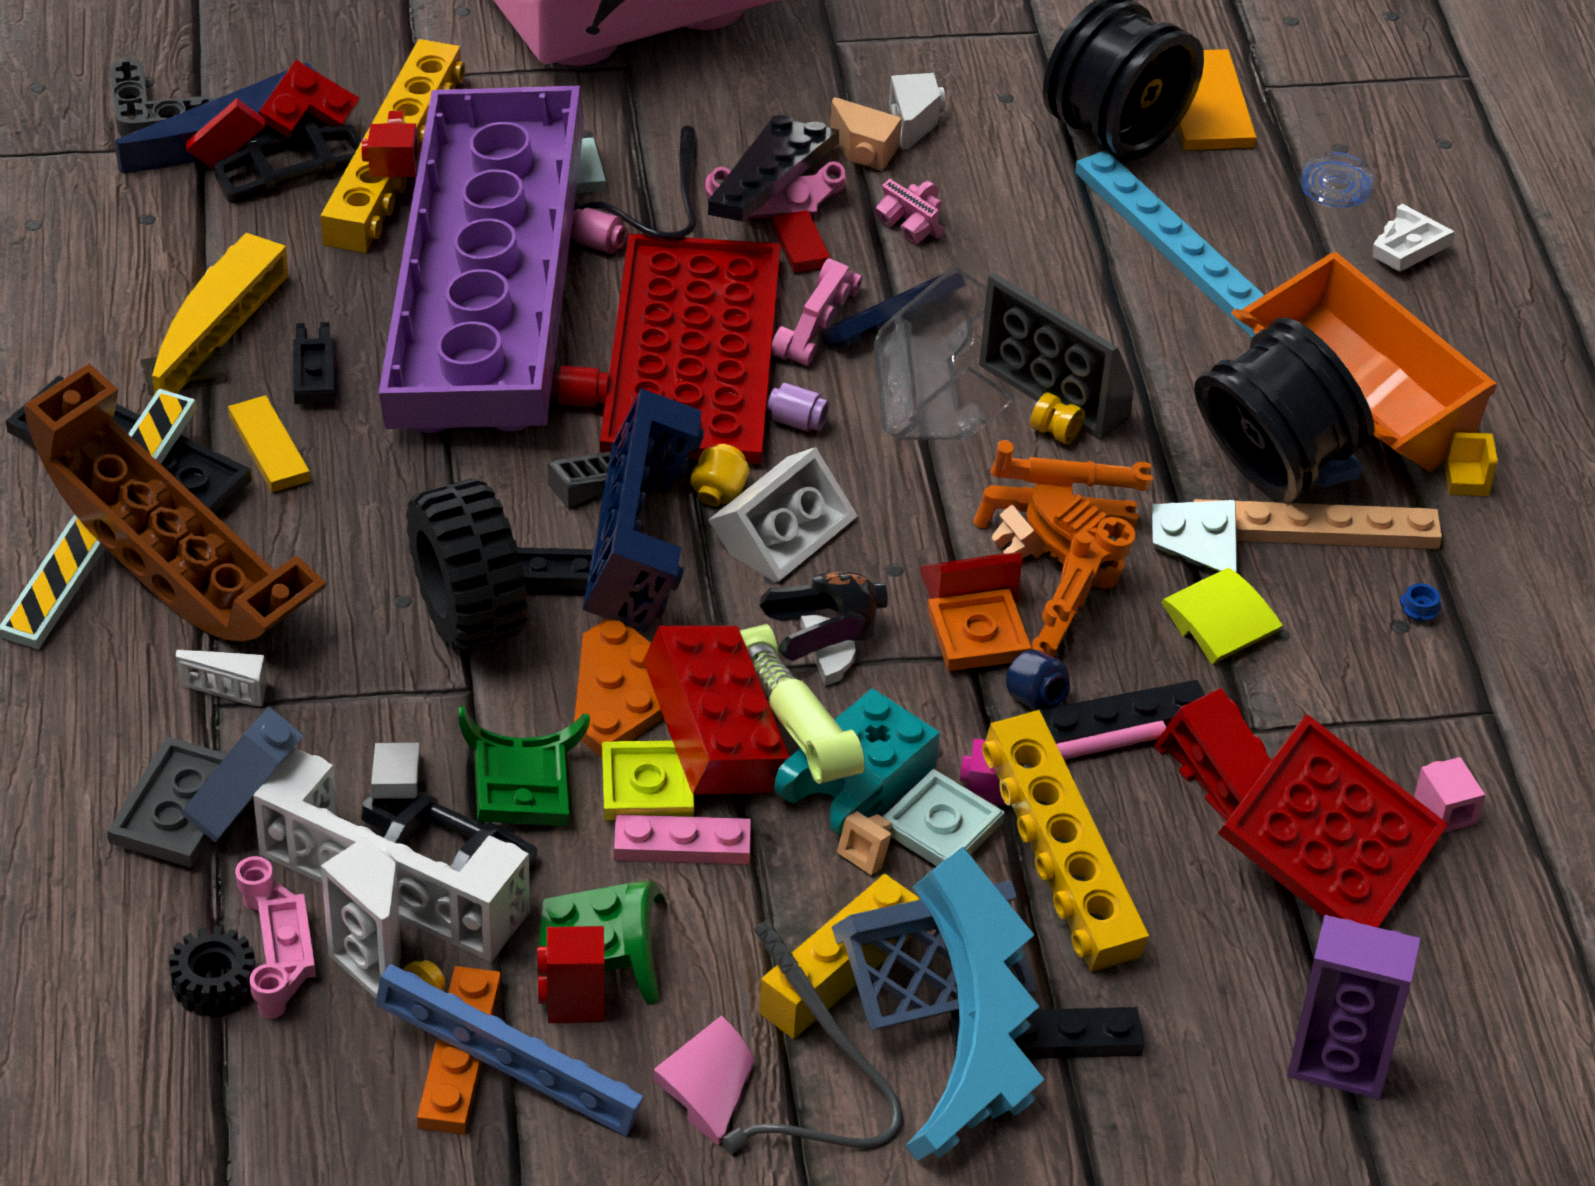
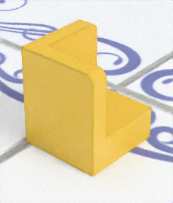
[1444,432,1498,496]

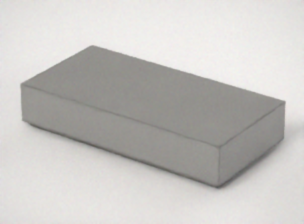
[371,743,420,799]

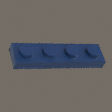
[819,269,966,347]

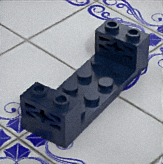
[582,388,705,632]

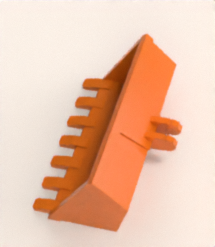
[1231,252,1497,472]

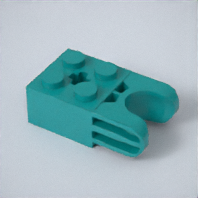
[774,688,940,837]

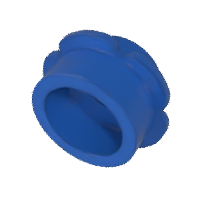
[1400,583,1442,622]

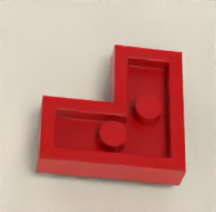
[258,60,360,138]

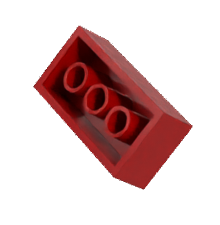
[643,626,789,795]

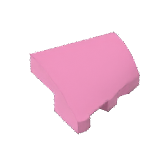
[653,1016,754,1146]

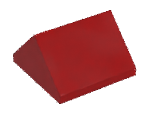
[920,553,1022,603]

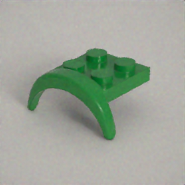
[458,706,590,826]
[537,881,665,1004]

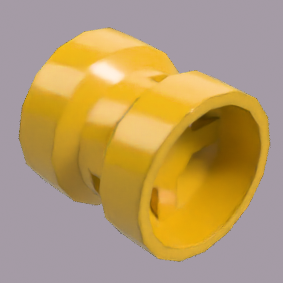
[1030,392,1085,445]

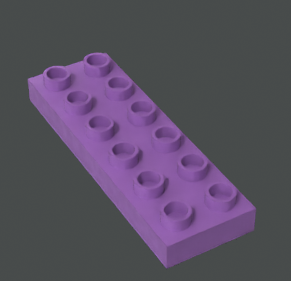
[379,86,585,433]

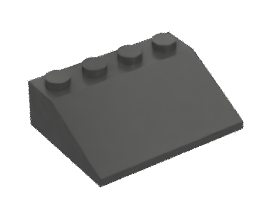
[979,272,1134,441]

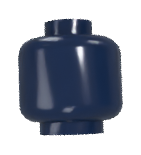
[1006,649,1070,711]

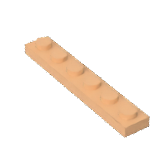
[1193,499,1442,549]

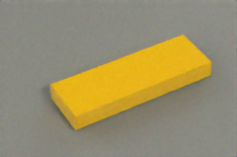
[228,395,310,493]

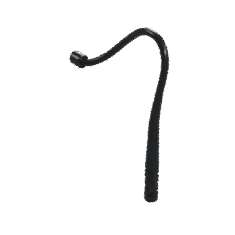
[574,126,696,240]

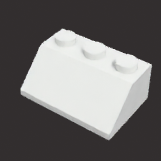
[708,447,858,582]
[321,836,402,998]

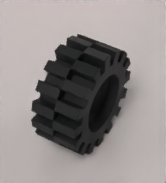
[169,926,256,1017]

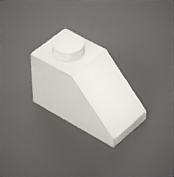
[889,73,945,150]

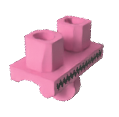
[875,178,945,245]

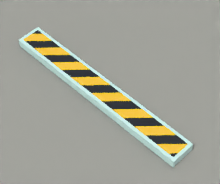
[0,389,197,650]

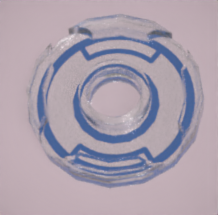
[1300,152,1375,208]

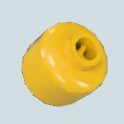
[690,444,750,507]

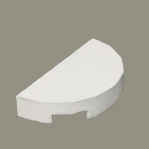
[801,615,856,686]

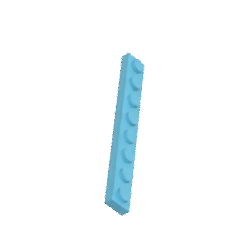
[1075,150,1264,338]

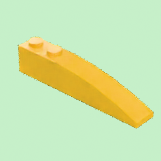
[152,233,288,395]

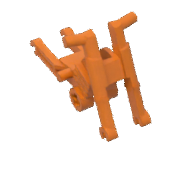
[973,440,1153,657]

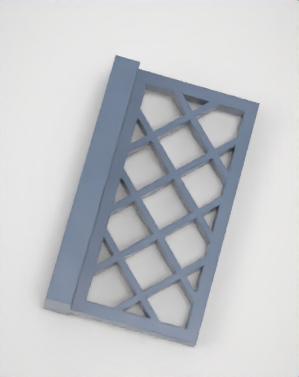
[832,880,1037,1031]

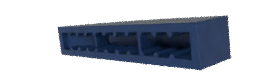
[115,62,320,173]

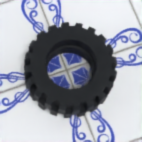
[406,478,528,651]

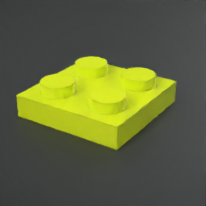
[602,740,694,820]

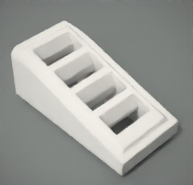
[175,650,267,707]

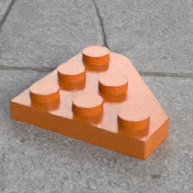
[574,619,664,758]

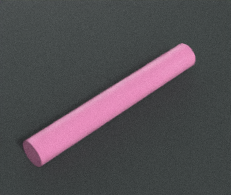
[1056,720,1166,760]

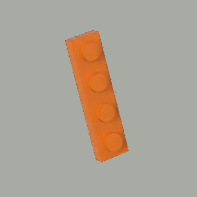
[417,966,501,1135]

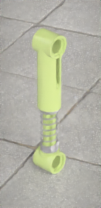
[740,624,865,784]

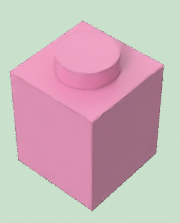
[1414,757,1485,833]

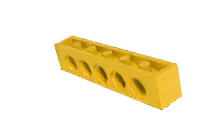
[982,710,1149,972]

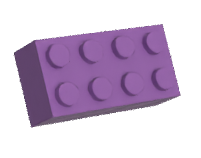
[1287,915,1421,1100]

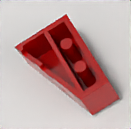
[1153,687,1271,821]

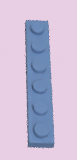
[375,964,643,1137]

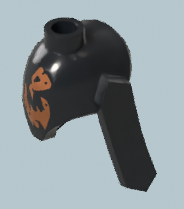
[759,571,888,661]

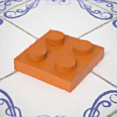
[927,588,1032,671]

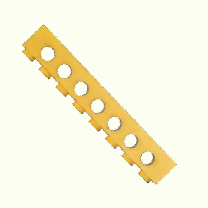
[320,39,466,253]

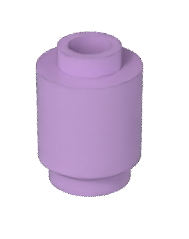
[767,383,830,432]

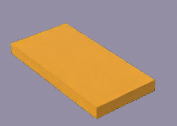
[1177,49,1257,150]

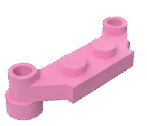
[704,161,846,219]
[771,258,863,366]
[235,856,316,1019]

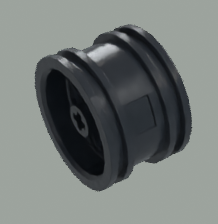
[1042,0,1204,160]
[1194,317,1375,503]

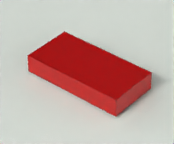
[186,98,265,170]
[771,210,830,273]

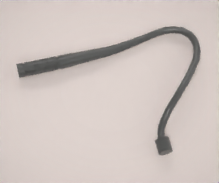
[721,919,902,1154]

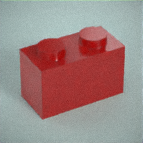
[537,926,605,1023]

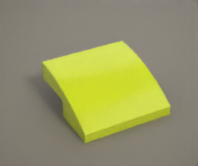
[1161,567,1283,665]

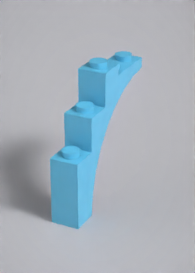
[905,847,1045,1161]

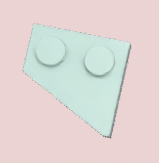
[1152,500,1237,573]

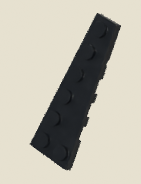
[708,115,839,222]

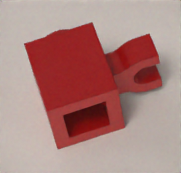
[361,111,420,177]

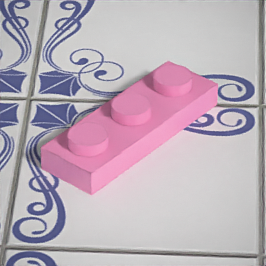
[614,815,751,865]

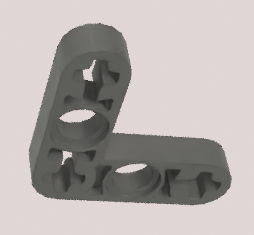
[110,58,217,136]

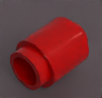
[551,365,609,408]

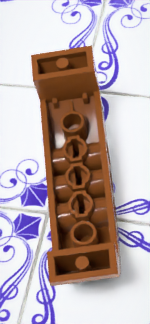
[24,363,327,642]

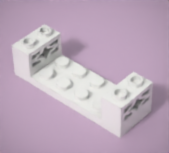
[253,748,530,962]

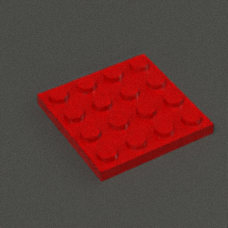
[1217,714,1448,928]

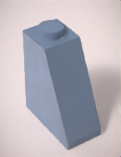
[180,706,304,842]

